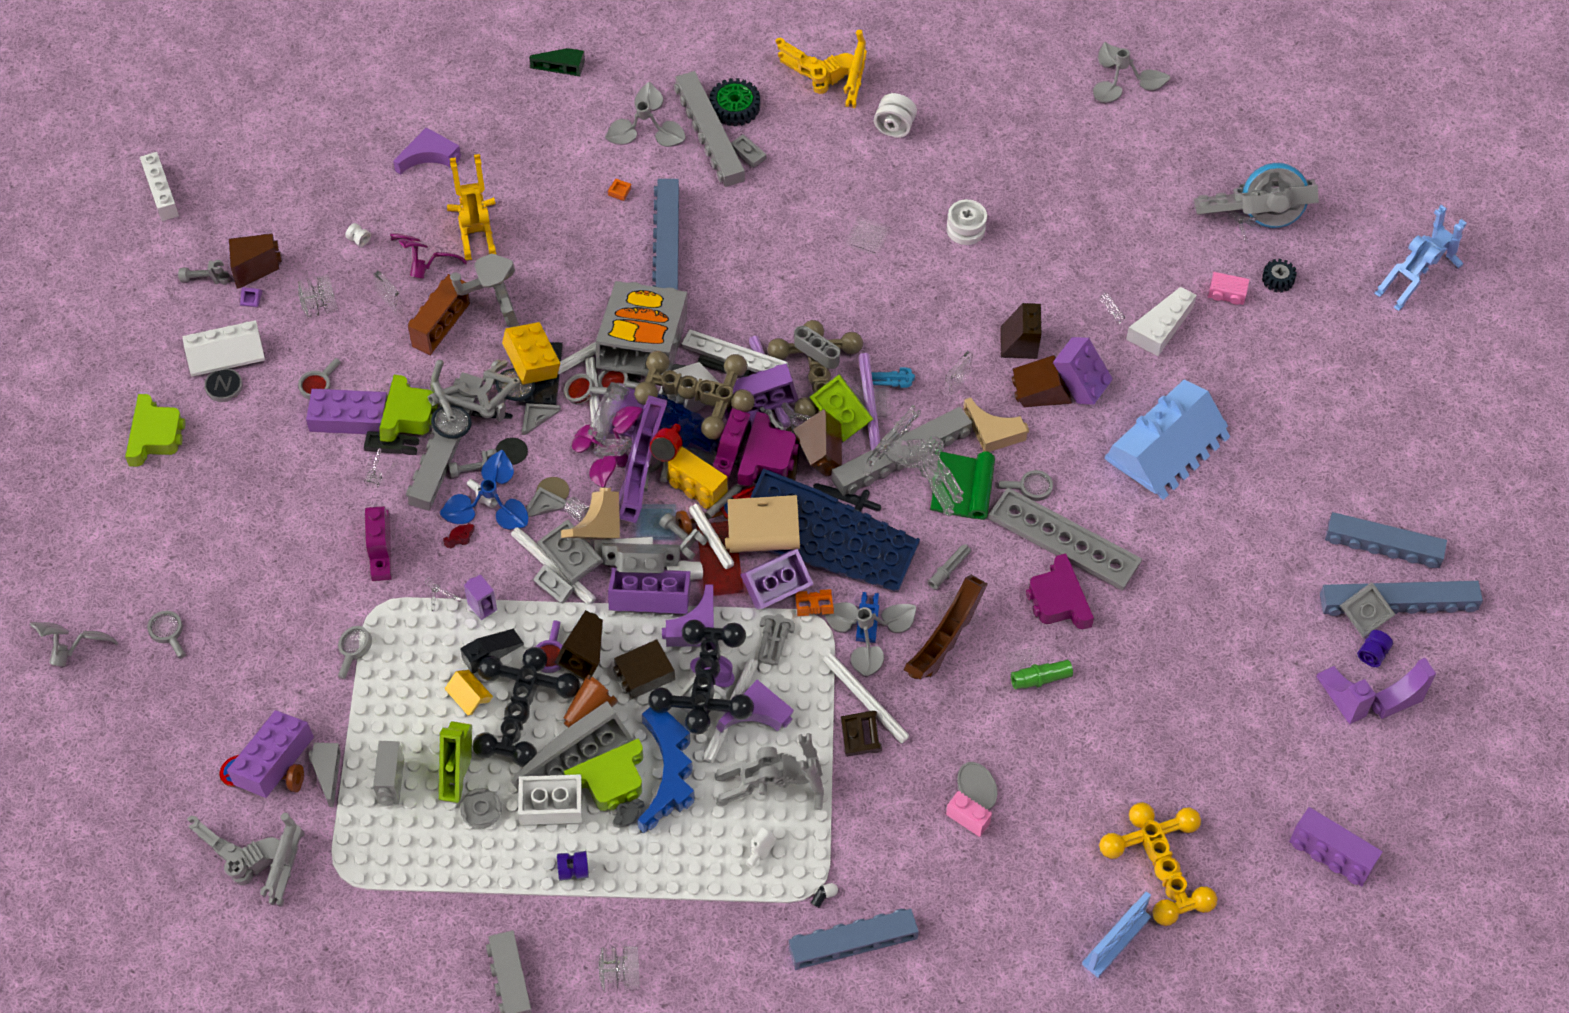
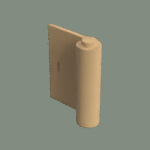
[725,495,800,553]

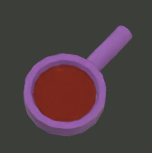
[536,620,563,673]

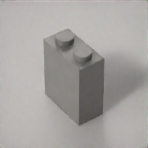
[373,741,404,806]

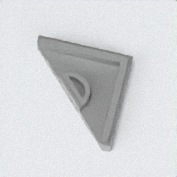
[522,403,561,435]
[526,487,571,518]

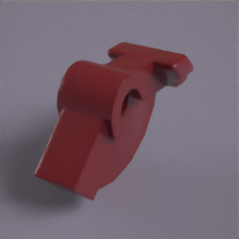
[443,523,475,549]

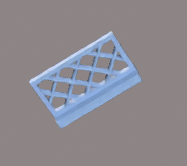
[1082,891,1151,978]

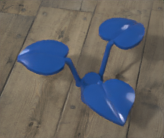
[439,450,528,530]

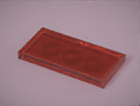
[696,521,744,596]

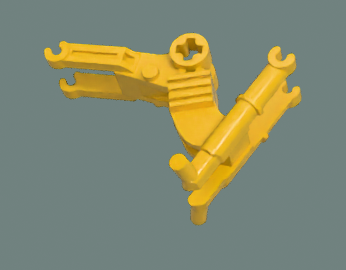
[775,30,867,108]
[447,154,496,261]

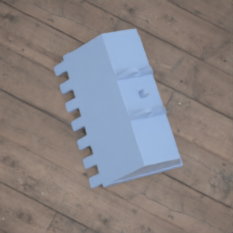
[1104,379,1230,500]

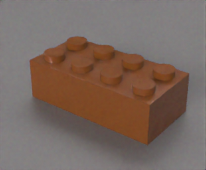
[408,274,470,356]

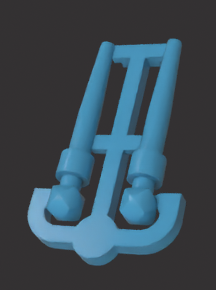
[871,367,915,388]

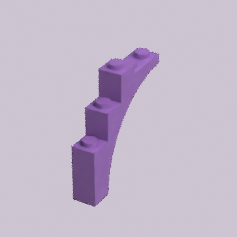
[619,395,667,523]

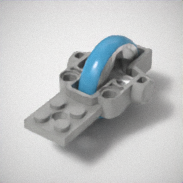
[1194,162,1319,228]

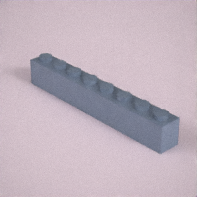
[652,179,679,290]
[1320,581,1483,616]

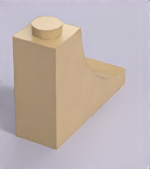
[963,398,1029,452]
[561,488,620,539]

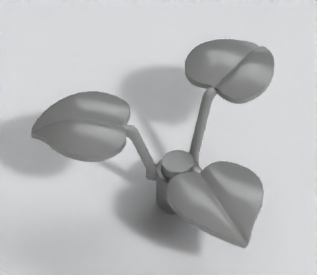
[1093,42,1170,103]
[605,82,685,147]
[825,602,916,676]
[30,622,118,666]

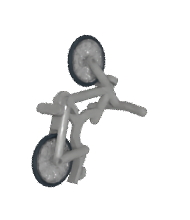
[428,359,535,439]

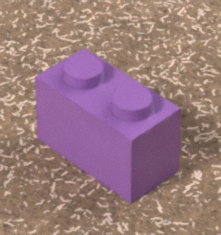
[464,574,497,620]

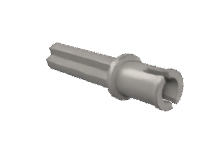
[927,544,971,590]

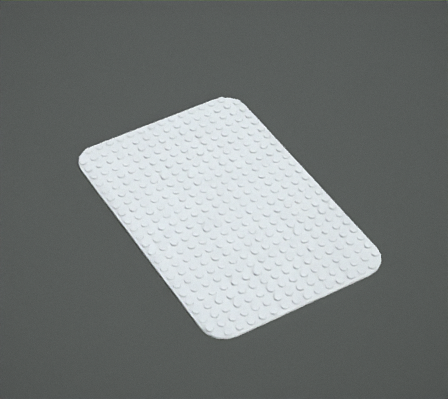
[332,597,835,903]

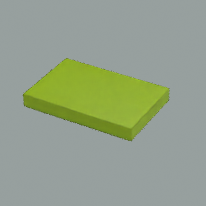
[810,374,874,442]

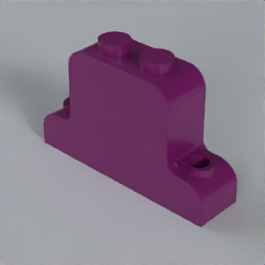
[712,408,751,483]
[738,412,799,486]
[365,506,392,581]
[1026,553,1094,630]

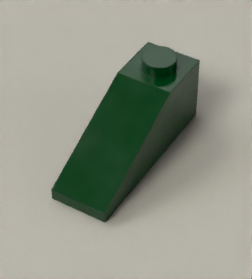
[529,48,585,77]

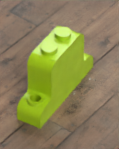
[380,374,438,442]
[125,394,186,467]
[439,721,472,803]
[564,738,643,811]

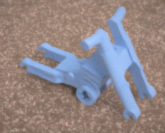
[1375,205,1467,311]

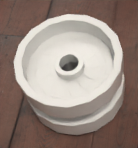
[874,93,917,138]
[946,199,987,245]

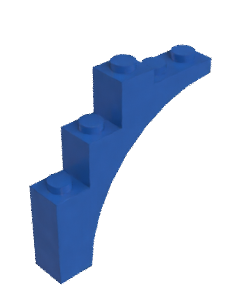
[638,707,695,833]

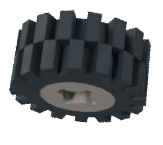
[1262,259,1297,293]

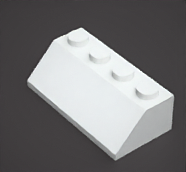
[182,320,265,377]

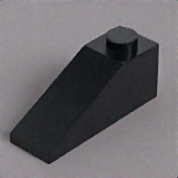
[460,628,524,674]

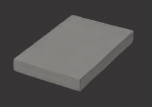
[537,520,603,585]

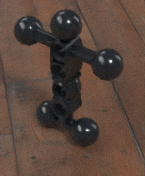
[648,619,754,735]
[472,647,580,767]

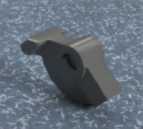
[612,799,645,828]

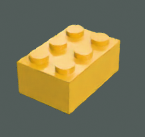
[502,322,561,385]
[668,447,728,509]

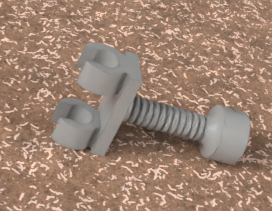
[178,260,230,284]
[449,449,497,478]
[659,513,708,560]

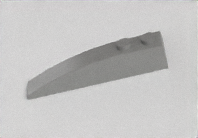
[511,701,633,792]

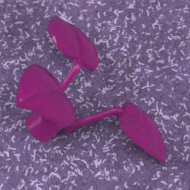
[390,233,467,279]
[572,406,643,488]

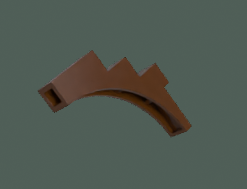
[903,574,988,680]

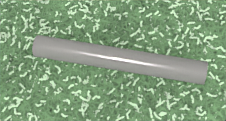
[705,483,745,519]

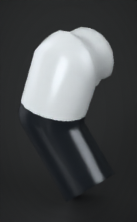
[811,883,838,908]

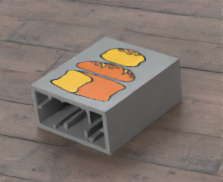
[596,281,687,376]

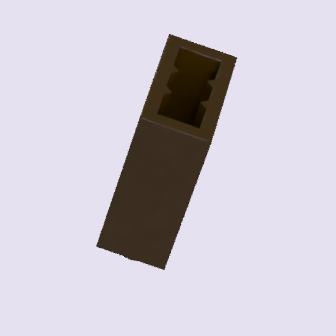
[612,639,675,699]

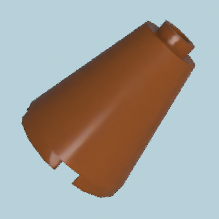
[563,675,618,728]

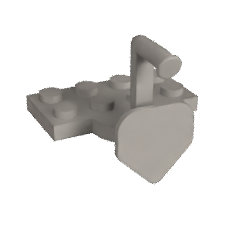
[450,254,519,327]

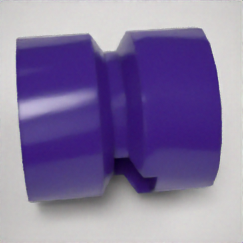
[1357,630,1394,667]
[557,851,589,881]

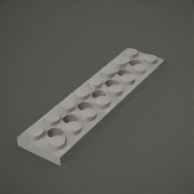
[988,488,1142,591]

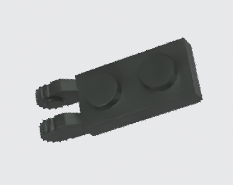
[364,431,420,455]

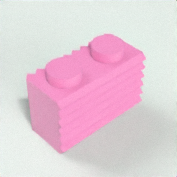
[1208,272,1249,305]
[946,791,992,837]

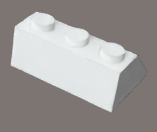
[518,775,583,825]

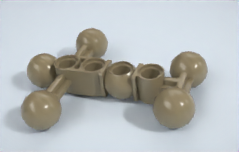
[767,320,863,421]
[634,351,755,440]

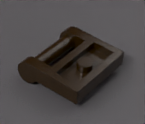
[841,711,882,757]

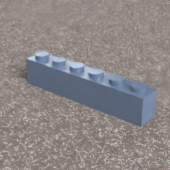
[1325,512,1447,568]
[789,908,919,970]

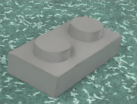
[731,135,766,168]
[533,564,575,604]

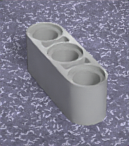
[794,325,840,369]

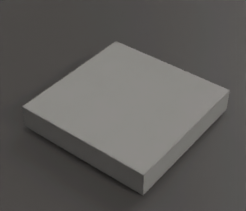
[1339,582,1396,638]

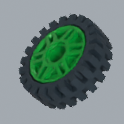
[709,78,761,126]

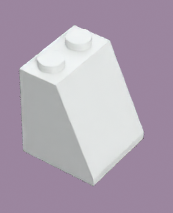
[658,362,718,424]

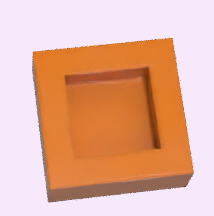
[608,178,632,201]

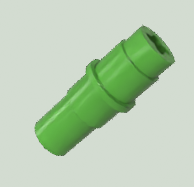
[1011,660,1073,690]

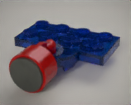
[650,393,716,461]

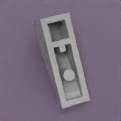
[309,743,341,807]

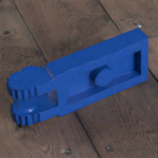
[856,592,879,643]

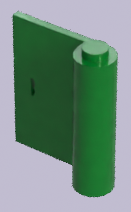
[930,451,995,520]

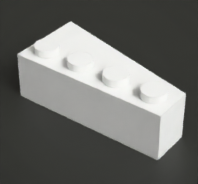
[1126,287,1197,356]

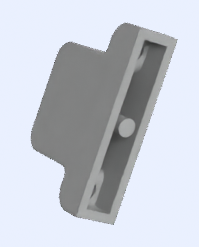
[602,543,680,573]

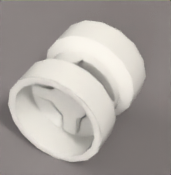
[345,223,371,247]

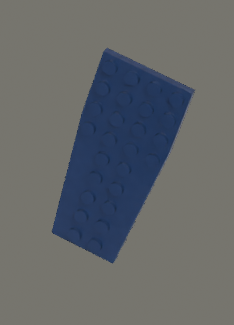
[750,469,920,592]

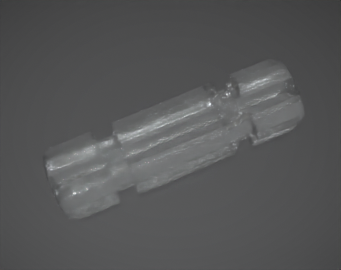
[1100,293,1125,324]

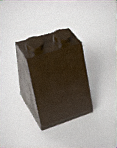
[1000,303,1042,359]
[554,610,603,681]

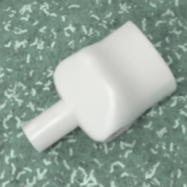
[467,479,500,508]
[666,561,703,581]
[746,828,776,868]

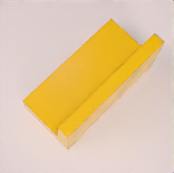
[445,670,493,715]

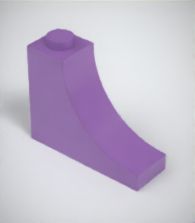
[393,127,461,174]
[662,585,714,647]
[1371,658,1436,719]
[1316,666,1376,724]
[716,679,794,733]

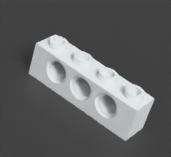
[140,152,179,221]

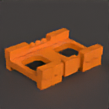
[795,589,834,616]

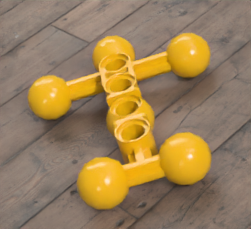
[1099,802,1218,926]

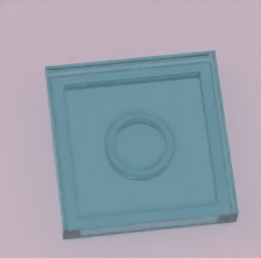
[636,504,676,541]

